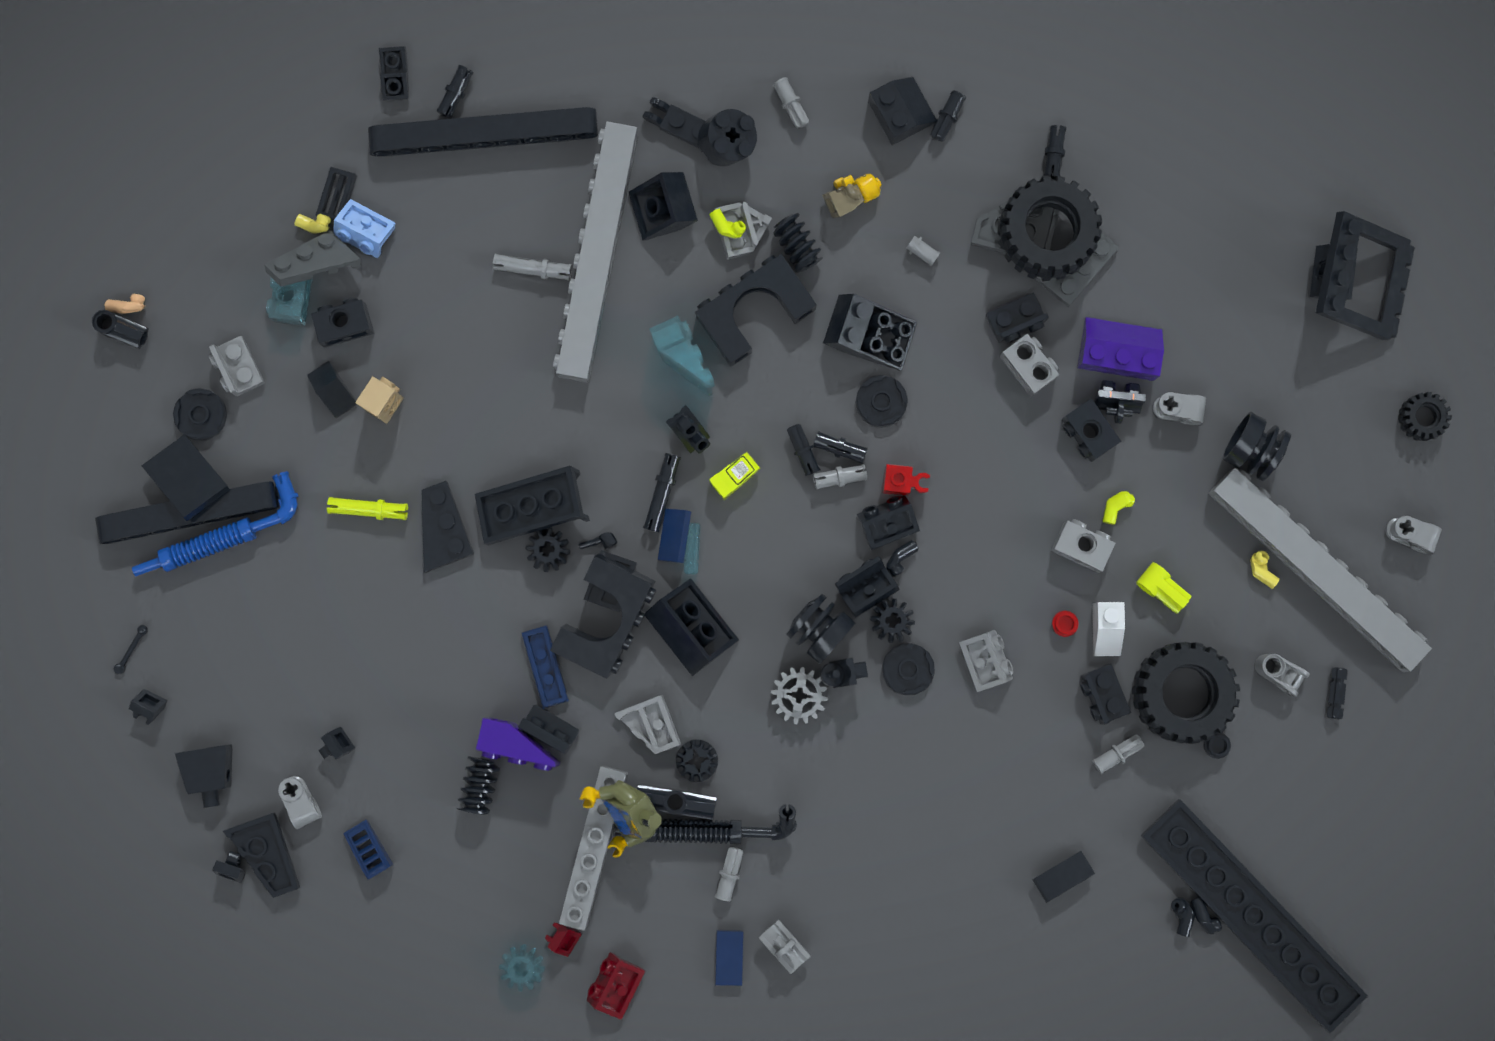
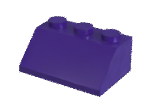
[1077,317,1164,381]

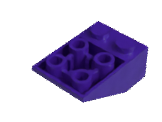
[476,717,561,771]

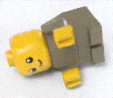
[822,174,882,218]

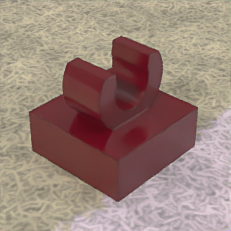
[545,923,582,957]

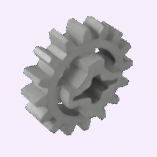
[771,667,828,724]

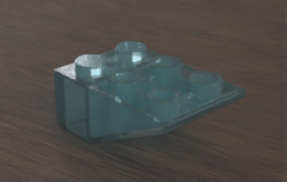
[649,316,715,396]

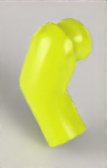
[709,208,746,239]
[1102,491,1135,525]

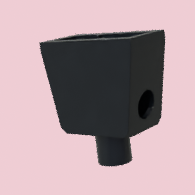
[175,744,233,808]

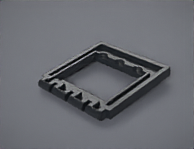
[1315,211,1415,340]

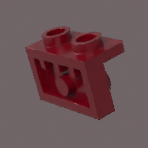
[587,952,645,1020]

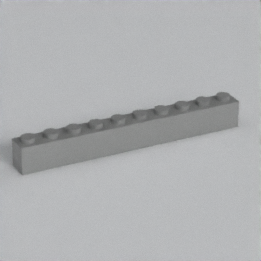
[553,121,638,383]
[1208,468,1432,672]

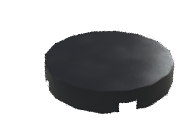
[855,375,908,428]
[173,388,227,441]
[882,643,935,695]

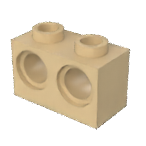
[355,376,404,424]

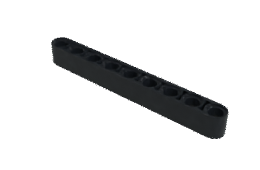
[368,107,598,157]

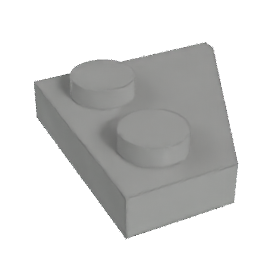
[614,695,681,754]

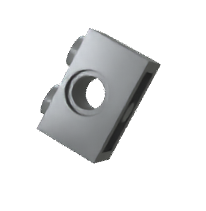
[1051,519,1116,573]

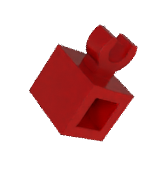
[882,464,930,496]

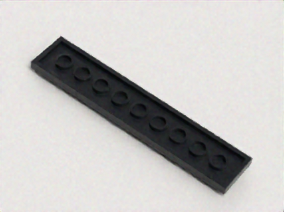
[1141,799,1368,1033]

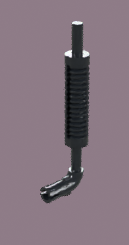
[615,804,797,844]

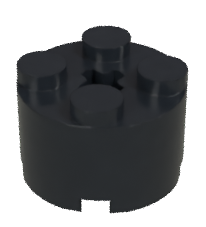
[698,109,757,166]

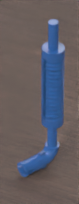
[132,471,299,576]

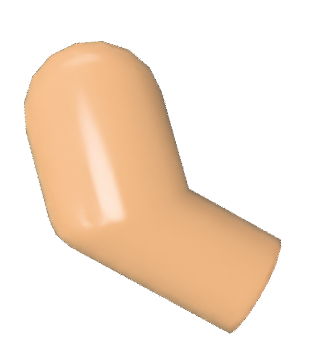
[104,294,145,314]

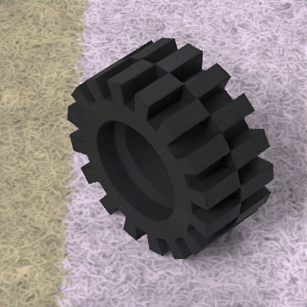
[1398,392,1452,441]

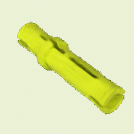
[327,497,408,520]

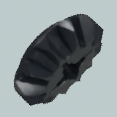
[676,739,718,782]

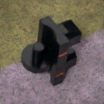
[1094,380,1146,424]
[666,405,711,454]
[820,658,868,688]

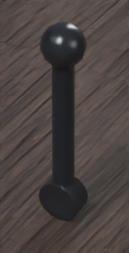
[114,625,148,674]

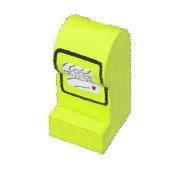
[709,452,760,500]

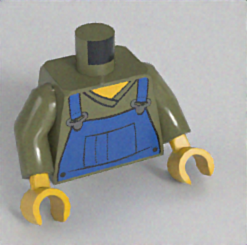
[580,780,661,858]

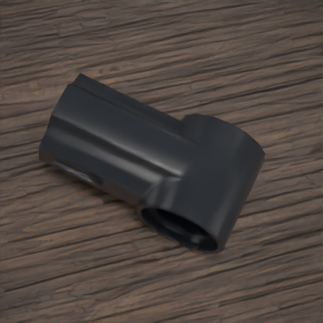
[92,310,149,349]

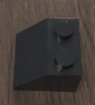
[868,77,937,146]
[628,172,698,240]

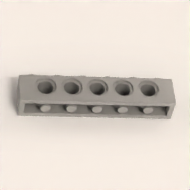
[559,766,628,931]

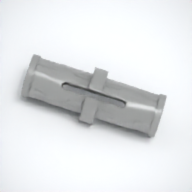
[813,464,867,490]

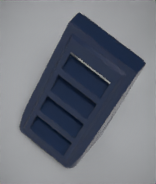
[343,819,394,880]

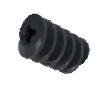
[773,213,823,272]
[456,756,500,815]

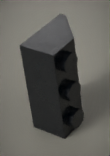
[645,578,739,676]

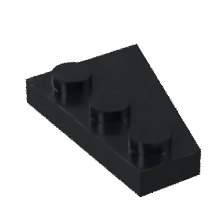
[421,481,474,573]
[223,812,301,898]

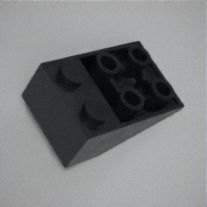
[823,294,917,371]

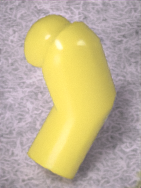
[295,214,331,234]
[1250,550,1280,589]

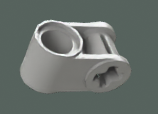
[1153,392,1206,425]
[1385,516,1442,555]
[1255,654,1310,697]
[278,776,322,829]

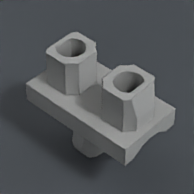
[759,919,811,974]

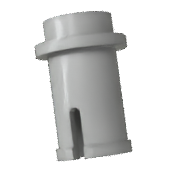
[906,236,940,266]

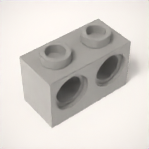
[999,333,1059,397]

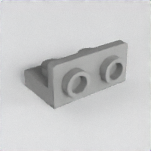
[209,336,265,396]
[959,630,1013,692]

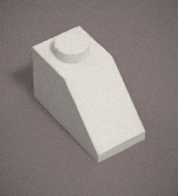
[1092,602,1125,656]

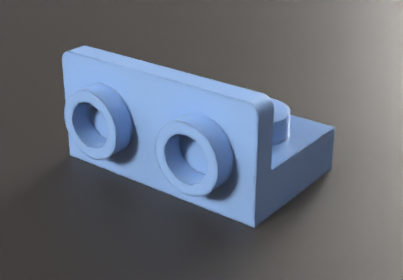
[333,199,395,258]

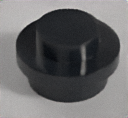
[1204,733,1231,759]

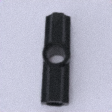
[637,784,717,820]

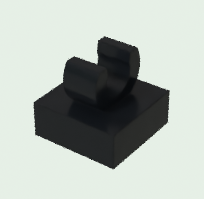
[129,689,167,725]
[318,727,355,759]
[212,851,245,883]

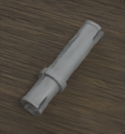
[493,253,572,281]

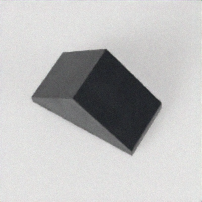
[307,361,357,418]

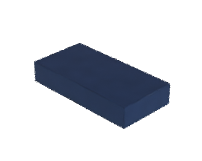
[658,508,691,563]
[715,930,743,986]

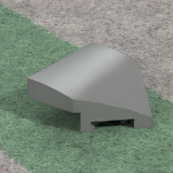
[714,202,772,260]

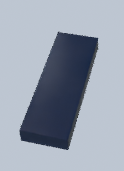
[522,625,569,709]

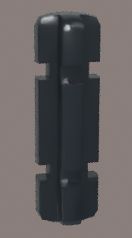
[1327,667,1348,719]

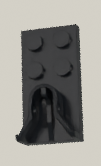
[475,466,590,545]

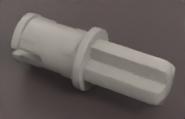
[773,77,809,128]
[1092,735,1145,774]
[715,847,743,902]

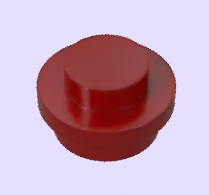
[1052,611,1079,637]

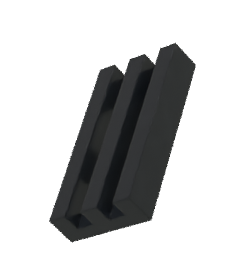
[316,167,357,221]

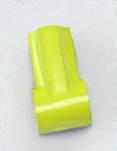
[1136,562,1192,614]

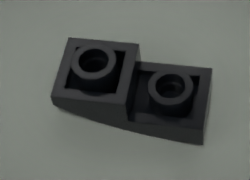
[379,46,409,100]
[1032,851,1095,903]

